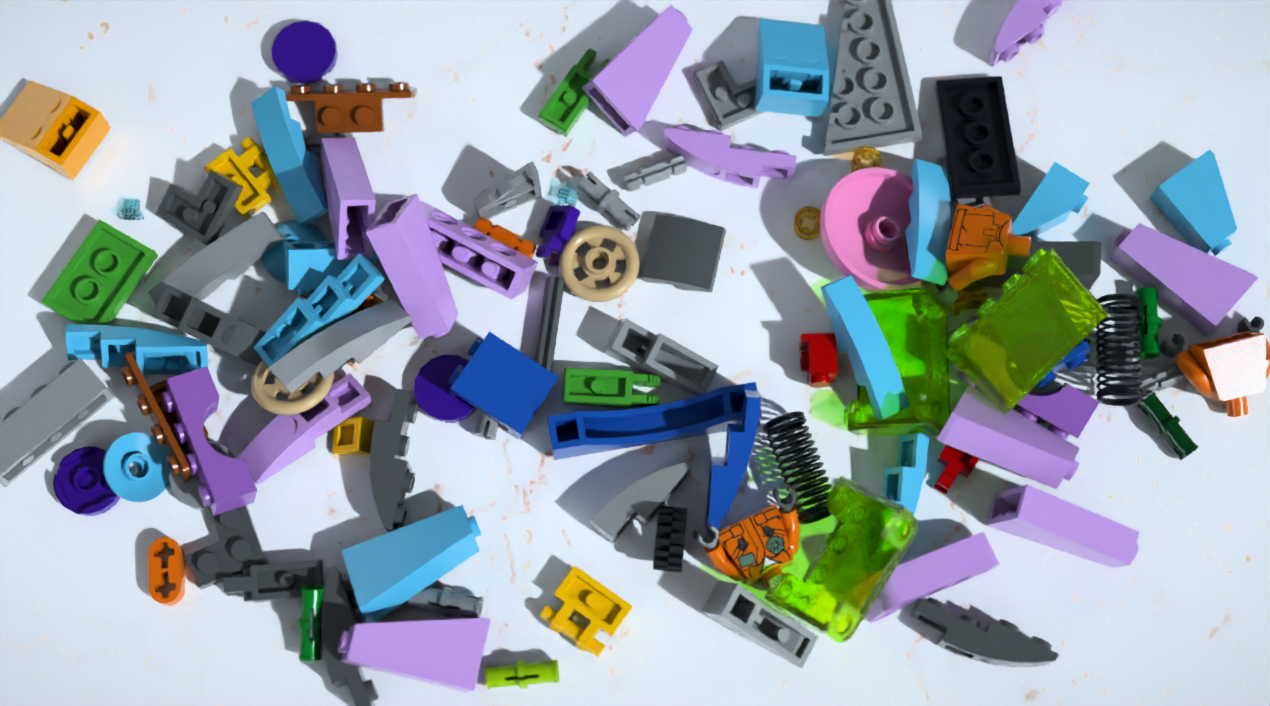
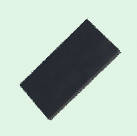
[935,76,1021,199]

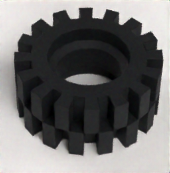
[653,505,688,572]

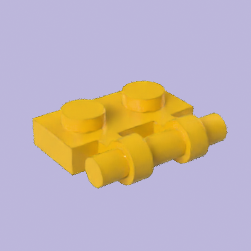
[203,137,283,220]
[540,565,633,658]

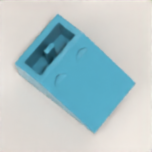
[755,19,829,117]

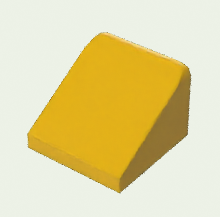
[332,416,375,456]

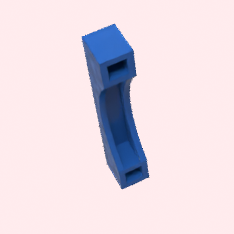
[547,382,762,460]

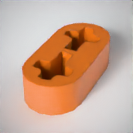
[148,537,185,606]

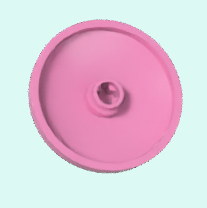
[819,167,930,297]

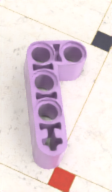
[854,532,1000,623]

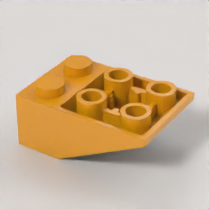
[0,80,111,181]

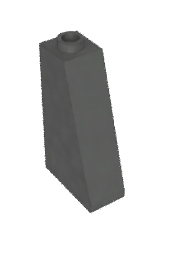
[969,241,1102,297]

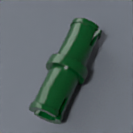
[1136,392,1199,460]

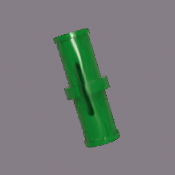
[1133,287,1162,359]
[297,585,324,661]

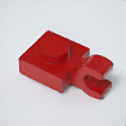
[933,445,979,495]

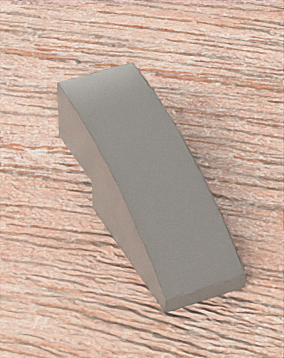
[604,318,719,395]
[590,462,691,544]

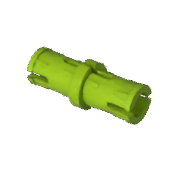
[485,659,560,689]

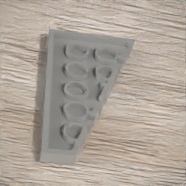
[823,0,923,156]

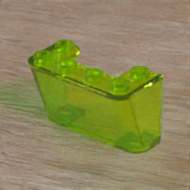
[945,248,1109,414]
[764,476,918,643]

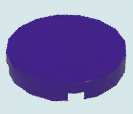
[271,20,338,85]
[414,355,477,423]
[53,446,120,517]

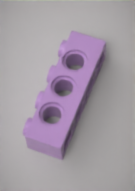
[421,201,538,300]

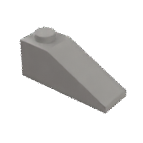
[701,580,819,668]

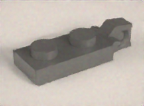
[224,559,325,603]

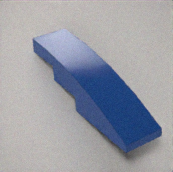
[705,390,762,535]

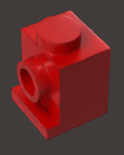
[799,333,838,388]

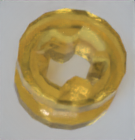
[851,146,882,172]
[793,206,821,240]

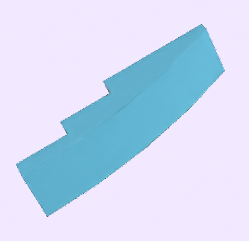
[251,86,328,226]
[905,158,951,286]
[254,253,386,367]
[820,275,910,419]
[65,324,208,375]
[865,433,930,572]

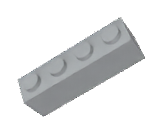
[0,358,115,487]

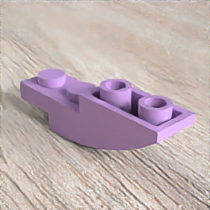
[988,0,1065,67]
[664,126,797,189]
[237,373,372,485]

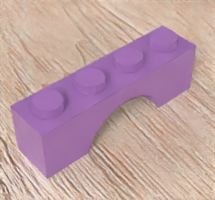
[953,331,1100,440]
[161,367,257,516]

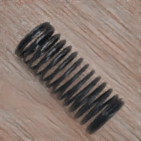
[1095,293,1143,406]
[762,411,841,525]

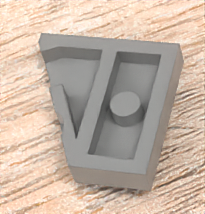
[473,161,542,220]

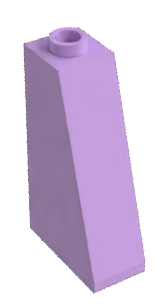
[582,5,693,137]
[320,138,376,260]
[366,193,459,339]
[1110,223,1258,336]
[936,384,1080,489]
[986,485,1140,568]
[338,618,491,692]

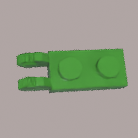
[538,48,610,137]
[562,368,661,408]

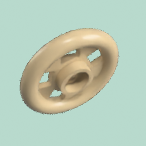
[559,225,640,302]
[251,359,334,415]

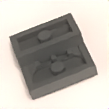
[641,215,726,292]

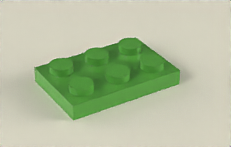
[41,219,158,325]

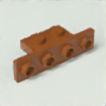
[285,82,417,133]
[121,352,208,483]

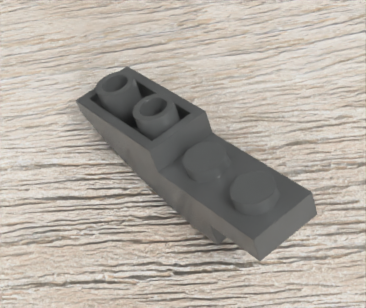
[152,284,267,366]
[370,389,418,533]
[321,567,379,706]
[910,597,1059,667]

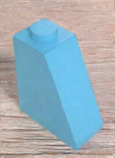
[1150,150,1237,256]

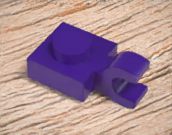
[536,205,581,266]

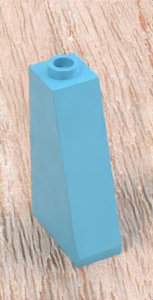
[341,505,481,623]

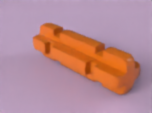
[474,217,537,258]

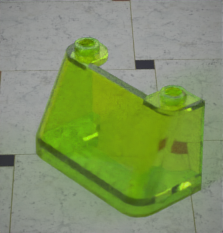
[844,286,951,436]

